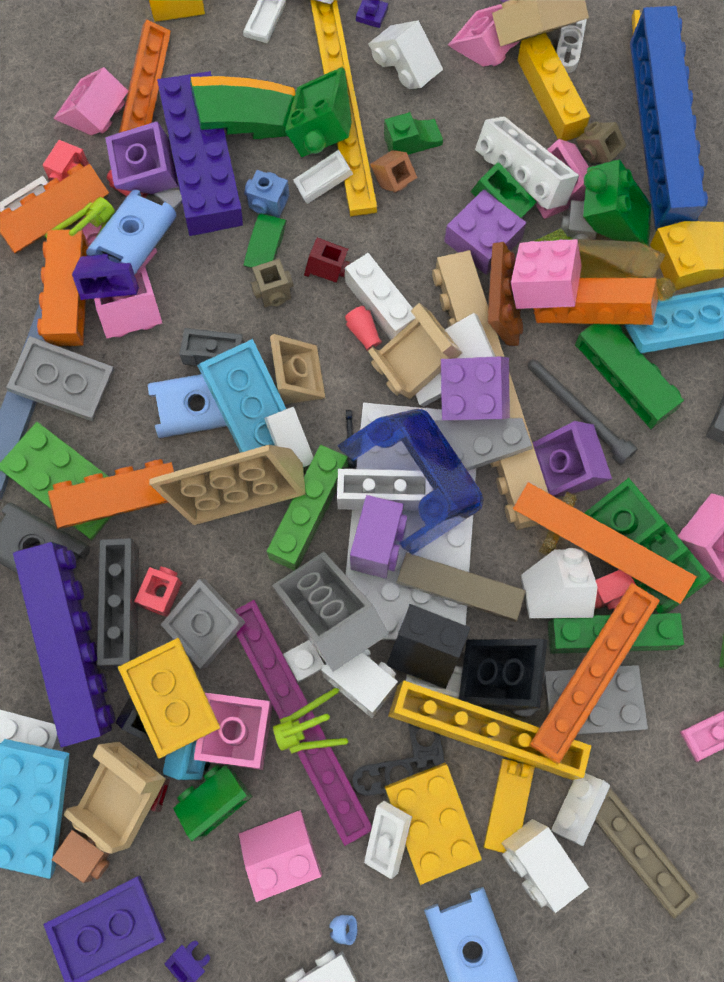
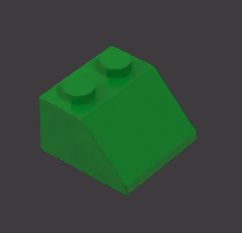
[173,764,253,842]

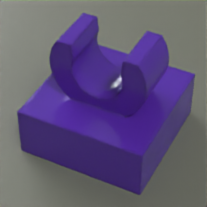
[356,0,388,28]
[164,940,210,982]

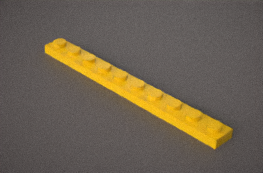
[310,0,377,217]

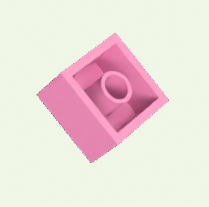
[511,239,582,309]

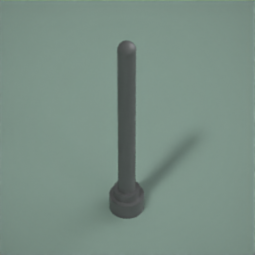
[528,359,638,465]

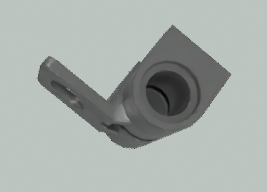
[179,328,244,399]

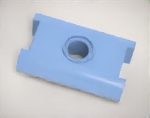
[86,190,177,274]
[148,374,227,438]
[424,887,518,982]

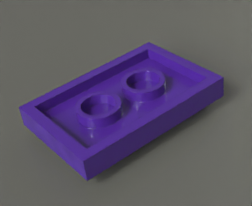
[43,876,166,982]

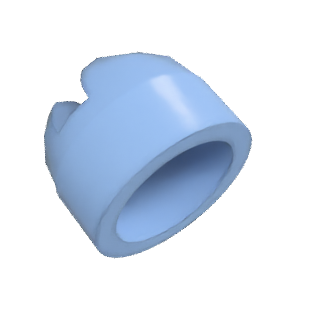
[329,915,357,945]

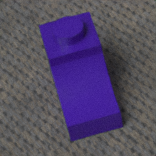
[72,254,139,300]

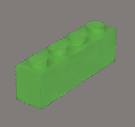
[266,445,348,571]

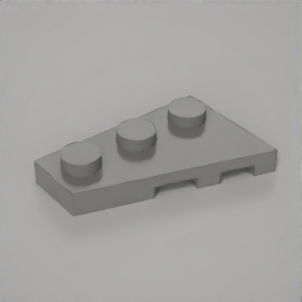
[427,418,533,478]

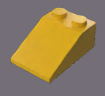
[650,221,724,292]

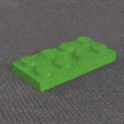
[0,422,112,541]

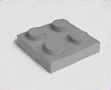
[160,579,246,669]

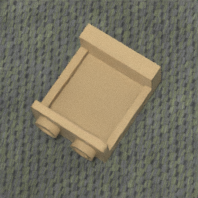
[368,303,463,399]
[64,742,166,854]

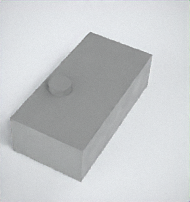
[272,552,389,672]

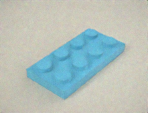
[624,287,724,353]
[197,339,286,453]
[0,739,70,879]

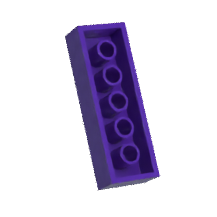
[157,71,243,236]
[13,542,115,748]

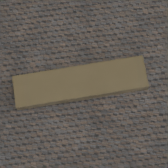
[396,552,526,622]
[595,787,699,919]

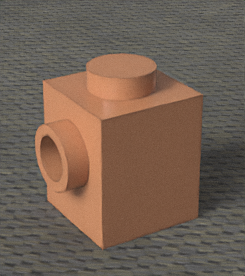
[370,150,417,192]
[51,829,110,883]

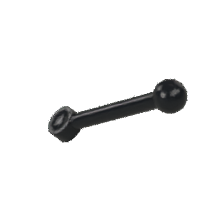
[346,410,357,469]

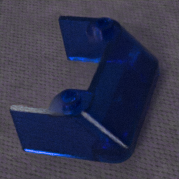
[338,409,484,554]

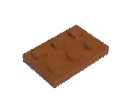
[488,242,523,346]

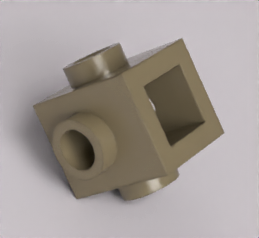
[576,121,627,164]
[251,259,294,308]

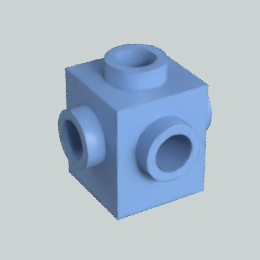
[244,170,290,218]

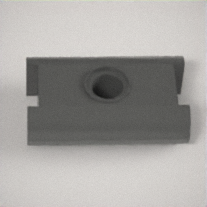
[0,503,90,573]

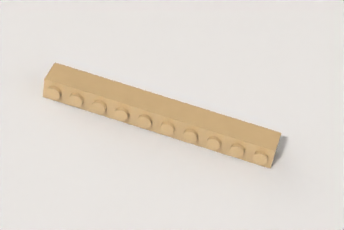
[432,250,548,530]

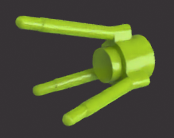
[45,197,115,238]
[273,688,348,754]

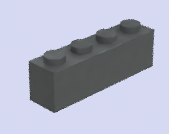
[97,538,139,671]

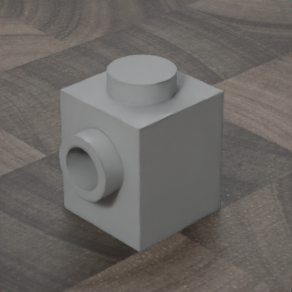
[560,200,597,248]

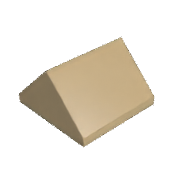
[270,334,325,404]

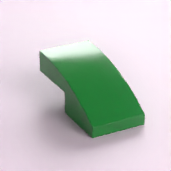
[243,213,287,268]

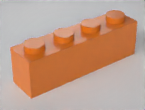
[0,163,109,254]
[37,229,89,346]
[533,278,658,325]
[48,459,174,530]

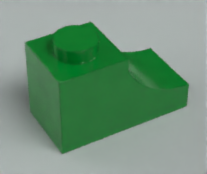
[384,112,443,155]
[470,162,537,218]

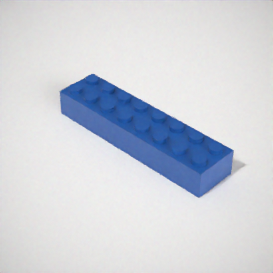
[630,6,708,231]

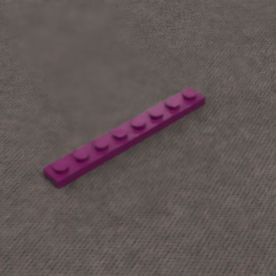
[235,600,372,846]

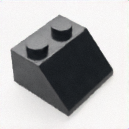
[386,604,471,689]

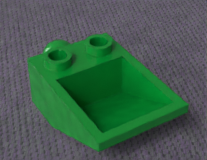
[285,66,352,157]
[583,159,652,252]

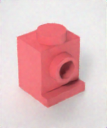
[42,140,89,182]
[134,566,182,617]
[595,570,636,610]

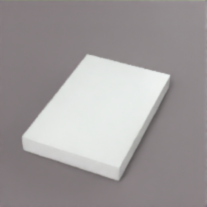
[416,313,496,407]

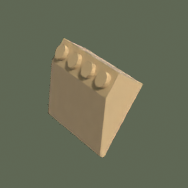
[149,445,306,525]

